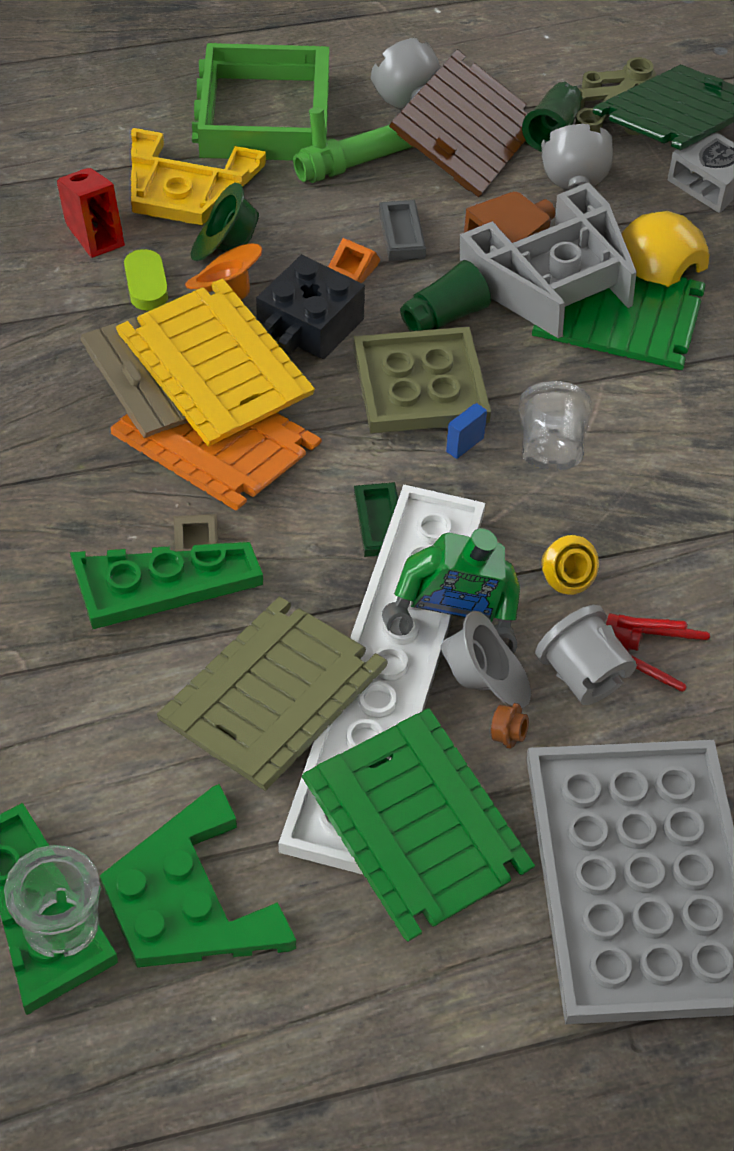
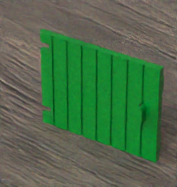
[532,276,706,370]
[302,708,535,942]

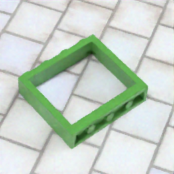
[192,43,329,160]

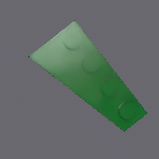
[70,542,263,630]
[0,803,118,1015]

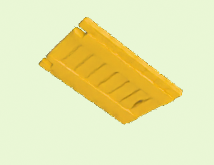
[116,278,315,447]

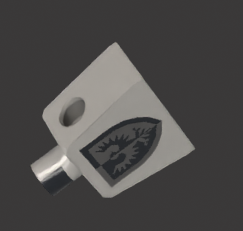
[667,133,734,213]

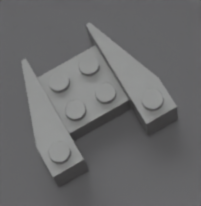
[460,182,636,338]

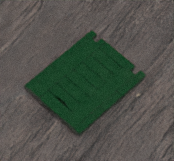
[592,64,734,151]

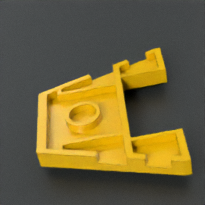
[131,128,266,225]

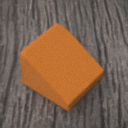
[328,238,381,283]

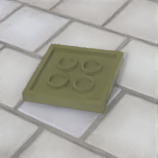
[353,327,491,434]

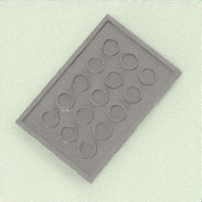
[526,740,734,1025]

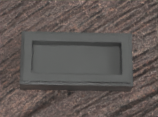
[379,200,426,261]

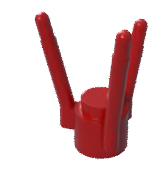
[606,613,710,692]

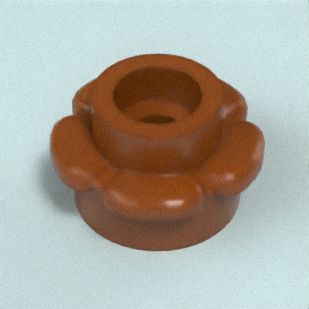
[491,703,529,749]

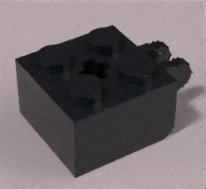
[256,254,365,359]

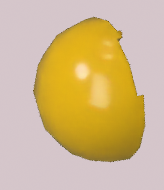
[621,211,710,287]

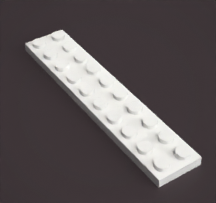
[278,485,486,874]

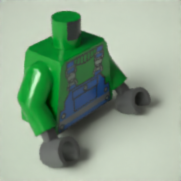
[382,528,520,654]

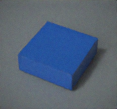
[446,403,487,459]

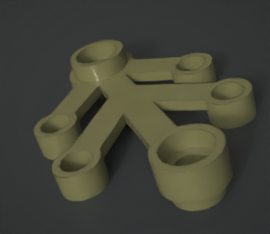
[575,57,656,135]

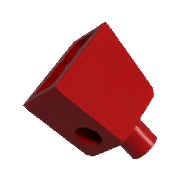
[57,168,125,258]

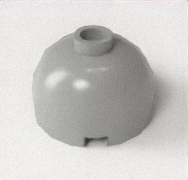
[370,38,441,109]
[541,124,613,190]

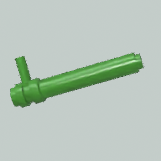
[293,107,414,183]

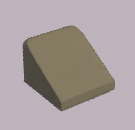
[173,514,218,551]

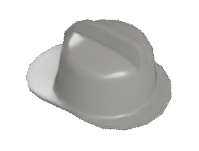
[440,611,531,709]

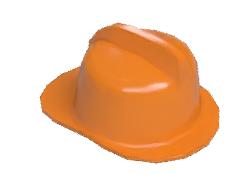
[185,243,263,301]

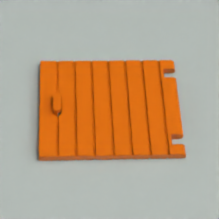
[111,413,322,510]

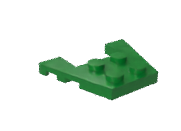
[100,784,296,968]

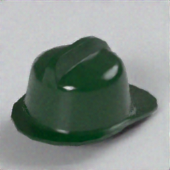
[190,183,259,262]

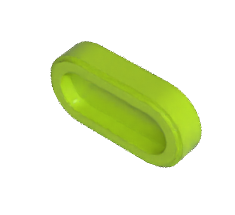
[124,249,168,311]

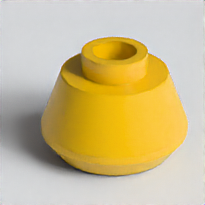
[541,535,599,595]

